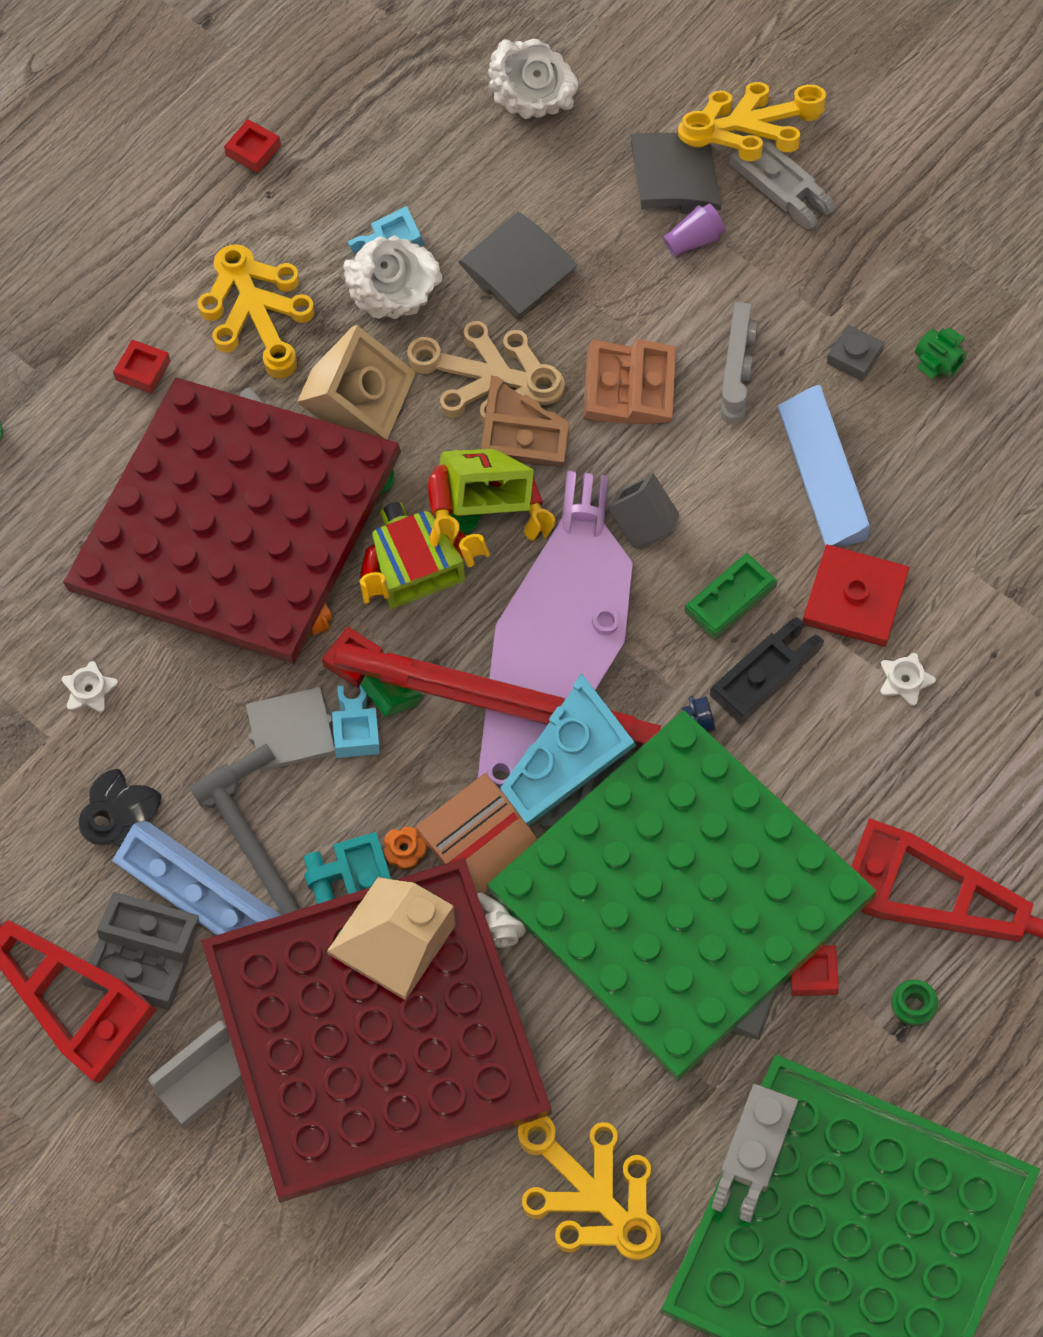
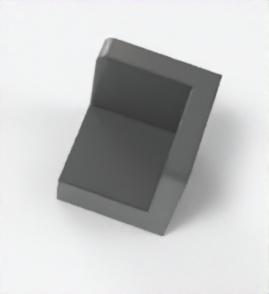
[608,473,679,548]

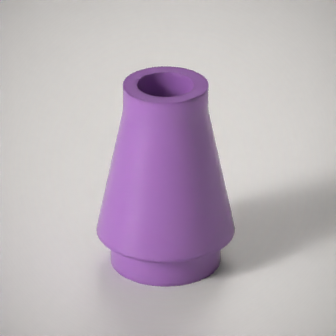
[663,203,726,257]

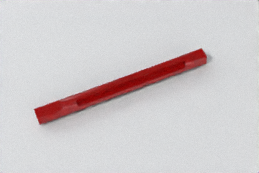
[334,642,661,747]

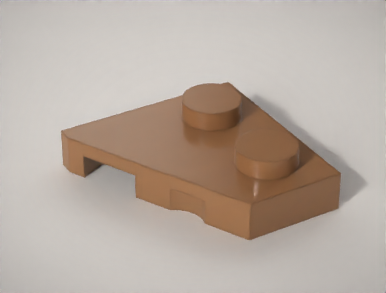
[481,375,570,467]

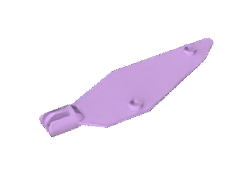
[478,471,633,807]

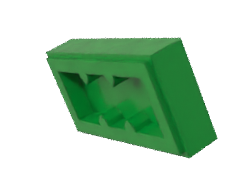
[685,552,777,640]

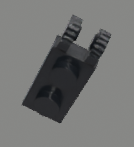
[710,617,824,724]

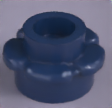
[682,696,716,732]

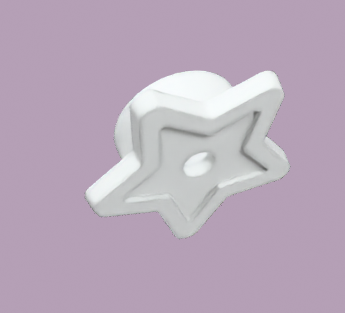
[880,653,936,706]
[62,661,118,713]

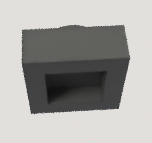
[827,324,884,381]

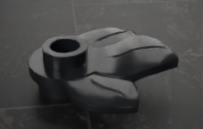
[78,769,162,848]

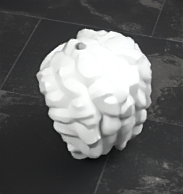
[488,39,578,119]
[343,235,442,319]

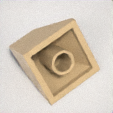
[297,325,416,439]
[327,877,456,1000]

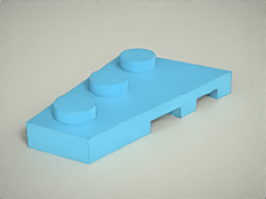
[500,673,636,826]

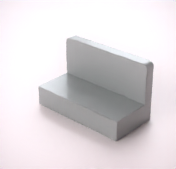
[148,1020,243,1129]

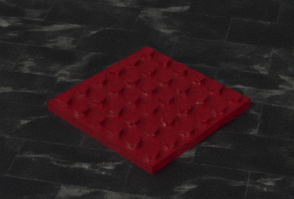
[63,377,401,664]
[201,858,552,1203]

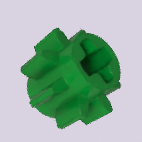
[915,327,967,380]

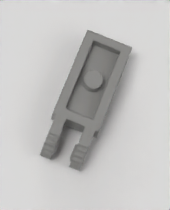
[729,135,835,230]
[711,1083,798,1223]

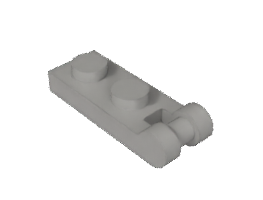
[721,302,758,424]

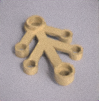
[407,321,565,424]

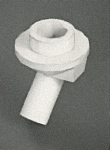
[477,892,526,948]

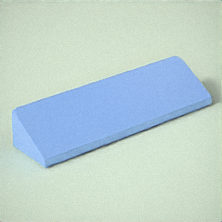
[778,385,870,547]
[112,821,281,935]

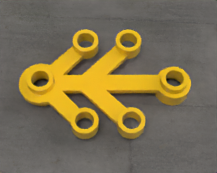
[678,82,826,161]
[198,245,315,379]
[518,1116,661,1261]

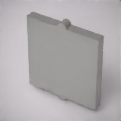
[246,687,335,772]

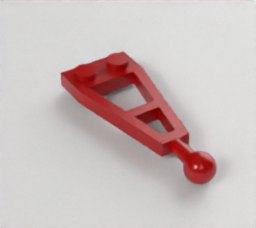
[851,818,1043,942]
[0,920,157,1083]

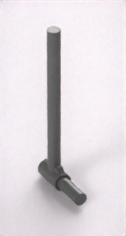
[189,743,300,915]

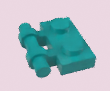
[304,832,391,904]

